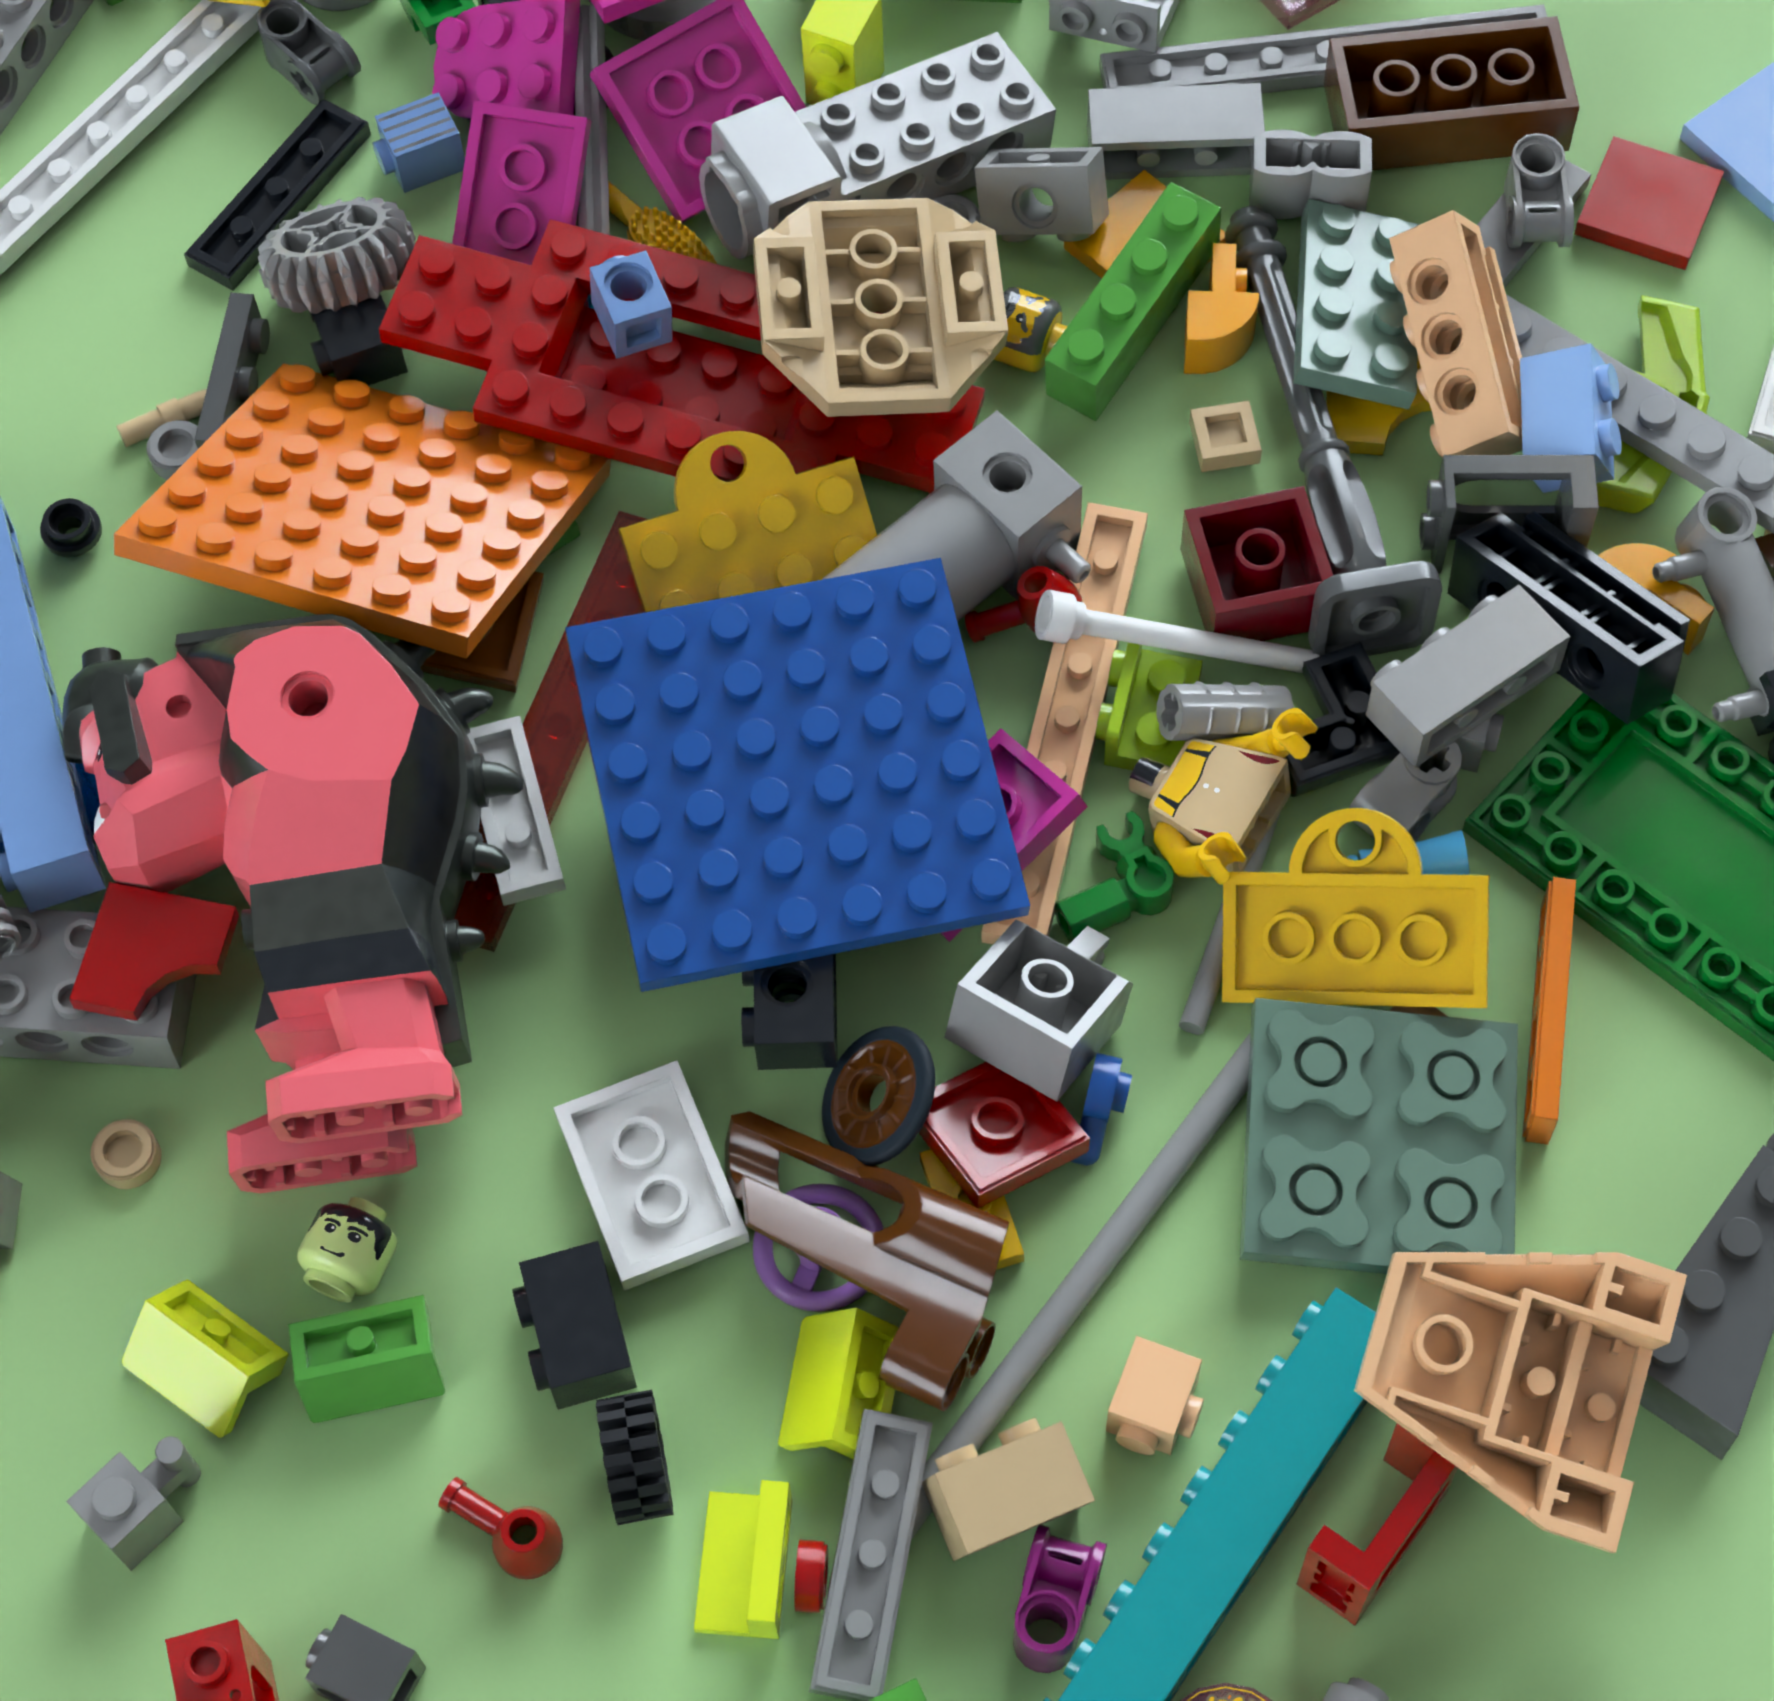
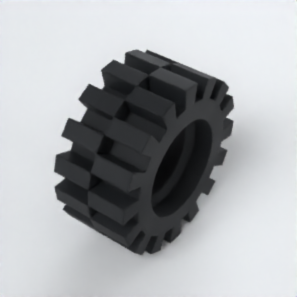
[596,1390,674,1525]

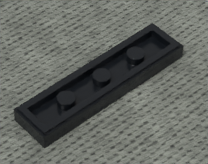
[184,99,371,291]

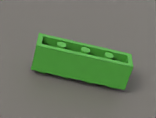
[1045,182,1221,421]

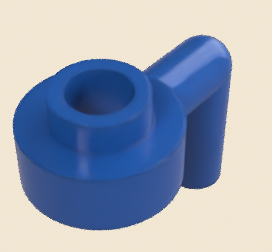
[1070,1053,1132,1166]

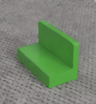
[288,1295,445,1423]

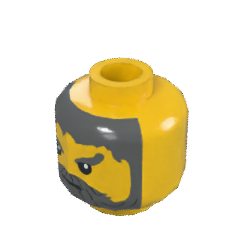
[993,287,1068,373]

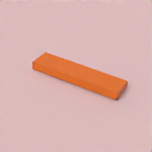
[1522,877,1576,1145]

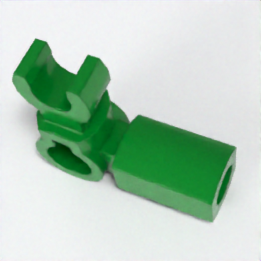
[1055,811,1174,943]

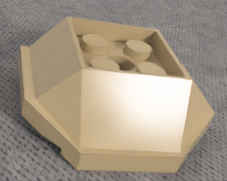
[753,198,1008,417]

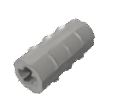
[1156,681,1294,741]

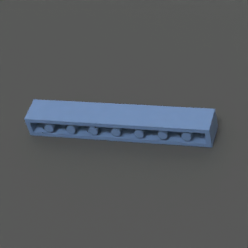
[0,496,106,913]

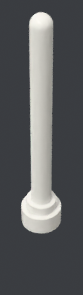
[1035,590,1320,673]

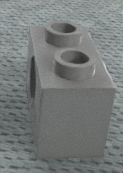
[974,147,1109,242]

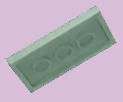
[1293,198,1420,410]

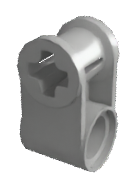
[1504,133,1574,248]
[1349,741,1462,842]

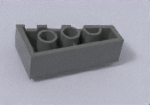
[1640,1145,1774,1460]

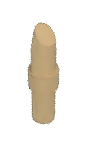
[116,389,207,447]

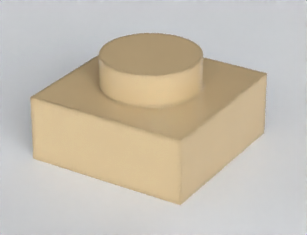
[1189,401,1262,472]

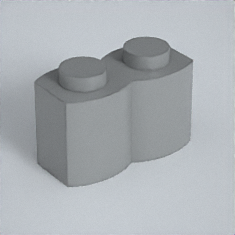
[1249,130,1372,220]

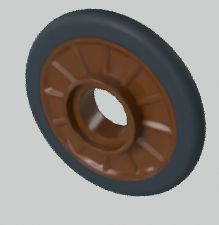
[822,1026,936,1166]

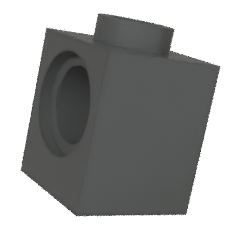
[305,1614,426,1701]

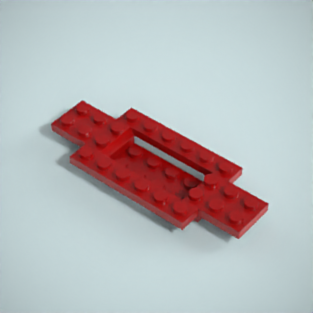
[379,219,985,493]

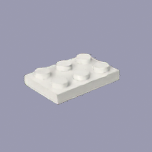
[553,1060,750,1291]

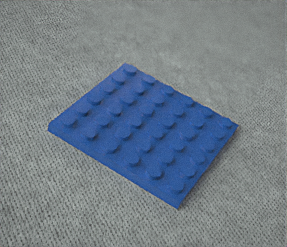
[565,558,1030,992]

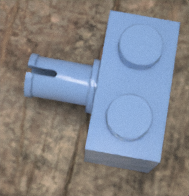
[1520,343,1622,493]

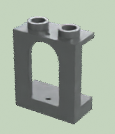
[1419,455,1599,574]

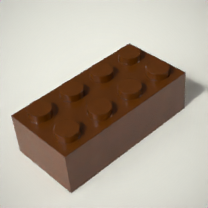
[1324,16,1580,170]

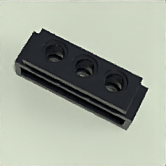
[1447,511,1690,725]
[741,954,838,1070]

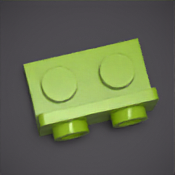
[1095,643,1203,771]

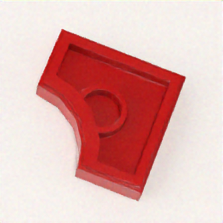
[69,882,239,1021]

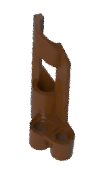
[725,1111,1009,1412]

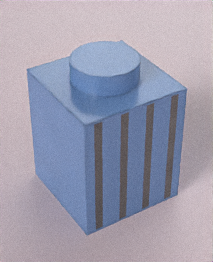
[372,92,465,193]

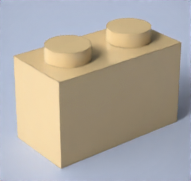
[922,1418,1095,1562]

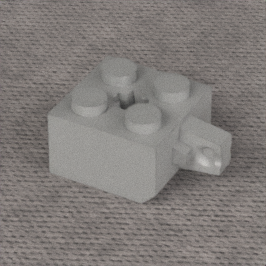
[944,919,1133,1102]

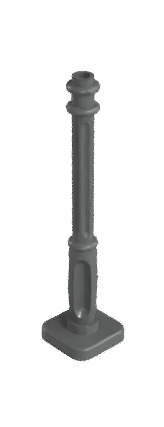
[1225,206,1442,656]

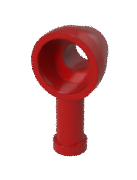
[965,566,1082,643]
[438,1477,563,1580]

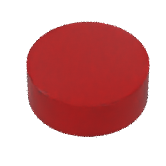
[794,1540,828,1613]

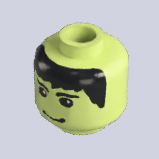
[297,1197,397,1303]

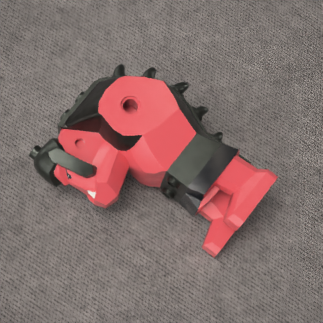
[62,614,524,1193]

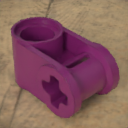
[1013,1524,1107,1673]

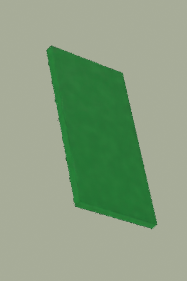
[1462,693,1774,1061]

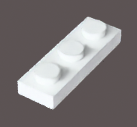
[467,716,566,906]

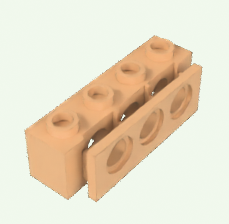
[1389,210,1522,458]

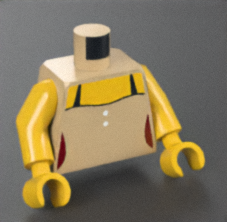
[1129,708,1318,885]

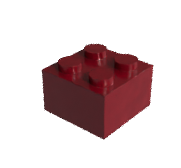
[1180,486,1333,641]

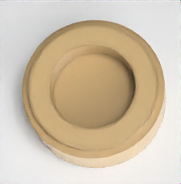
[90,1119,161,1189]

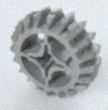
[258,197,416,314]

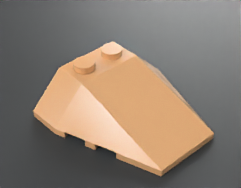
[1354,1252,1687,1553]

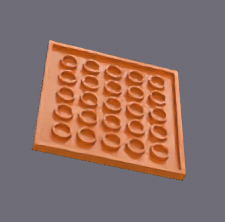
[114,363,611,659]

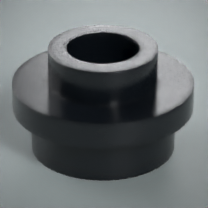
[40,498,102,557]

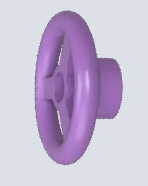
[753,1183,884,1312]

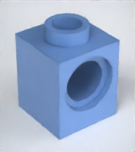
[589,250,673,359]

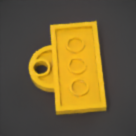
[618,431,877,613]
[1222,808,1490,1008]

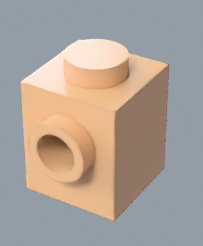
[1106,1336,1204,1455]

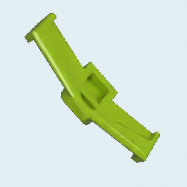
[1597,295,1710,513]

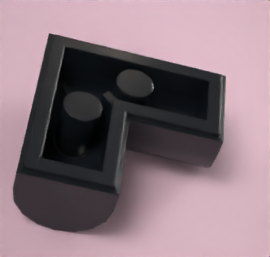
[1284,642,1400,797]

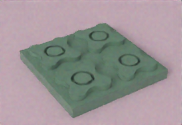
[1240,998,1518,1274]

